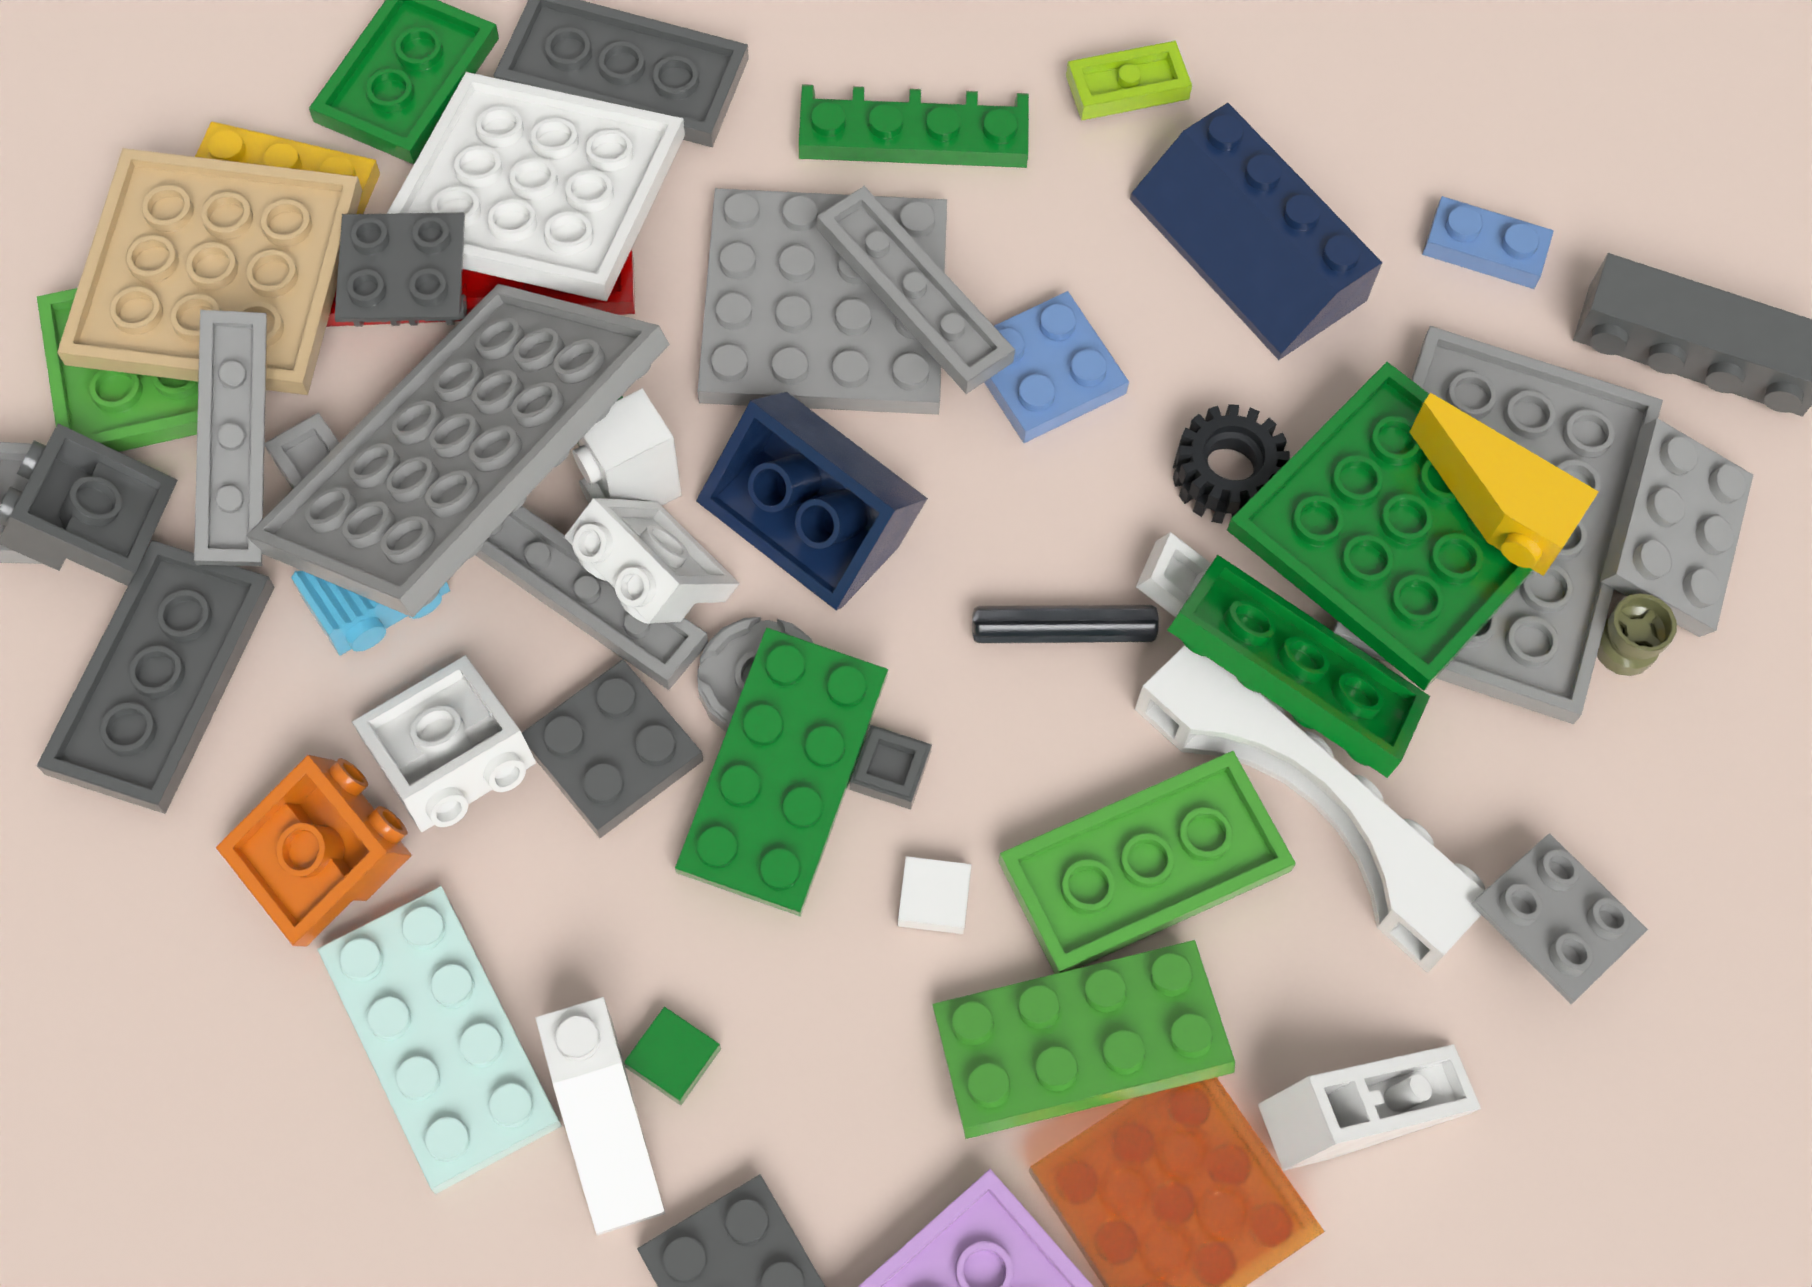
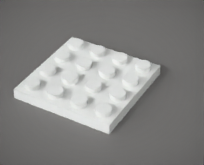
[387,72,685,301]

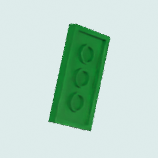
[1167,555,1430,778]
[675,627,888,917]

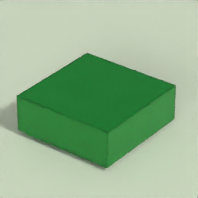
[624,1006,721,1106]

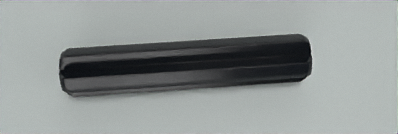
[972,605,1159,643]

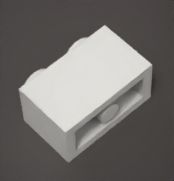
[572,388,682,506]

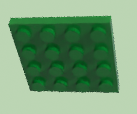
[1227,362,1534,691]

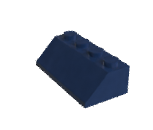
[1130,103,1383,360]

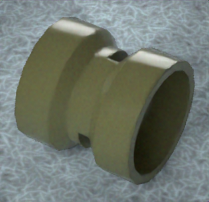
[1597,593,1677,676]

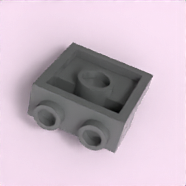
[0,424,178,586]

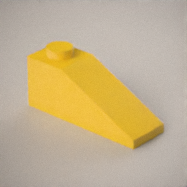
[1410,392,1599,576]

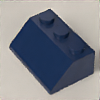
[696,392,928,610]

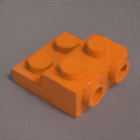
[216,755,412,947]

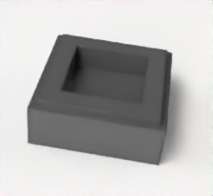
[850,725,932,810]

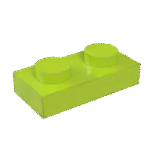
[1066,41,1192,121]

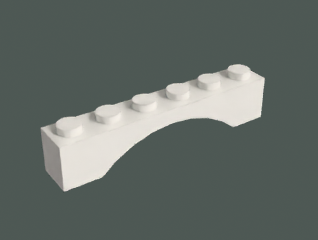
[1135,645,1485,973]

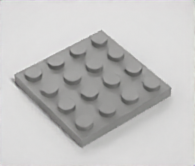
[698,188,947,415]

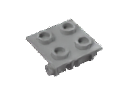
[1471,833,1648,1004]

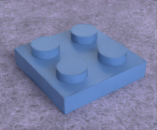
[984,291,1129,443]

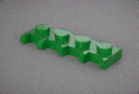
[799,84,1029,168]

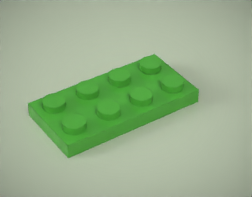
[998,751,1296,974]
[933,940,1235,1139]

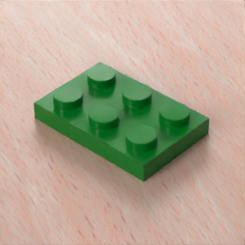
[309,0,499,165]

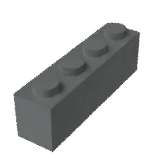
[1573,253,1812,417]

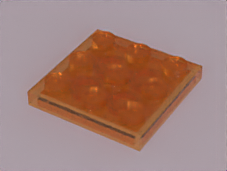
[1028,1077,1325,1287]

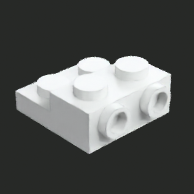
[564,498,740,624]
[352,655,536,833]

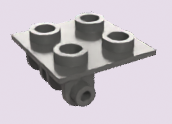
[335,212,467,327]

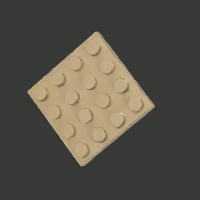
[57,148,362,395]

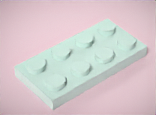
[317,886,562,1194]

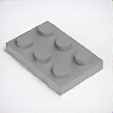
[1600,418,1753,637]

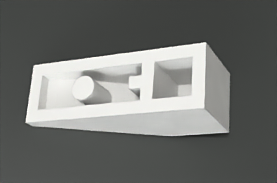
[535,997,665,1236]
[1258,1044,1481,1171]

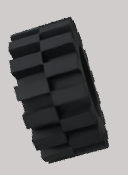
[1173,404,1290,524]

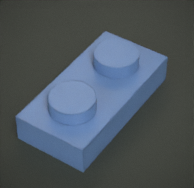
[1422,196,1554,289]

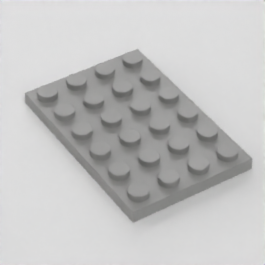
[247,284,670,617]
[1333,326,1663,724]

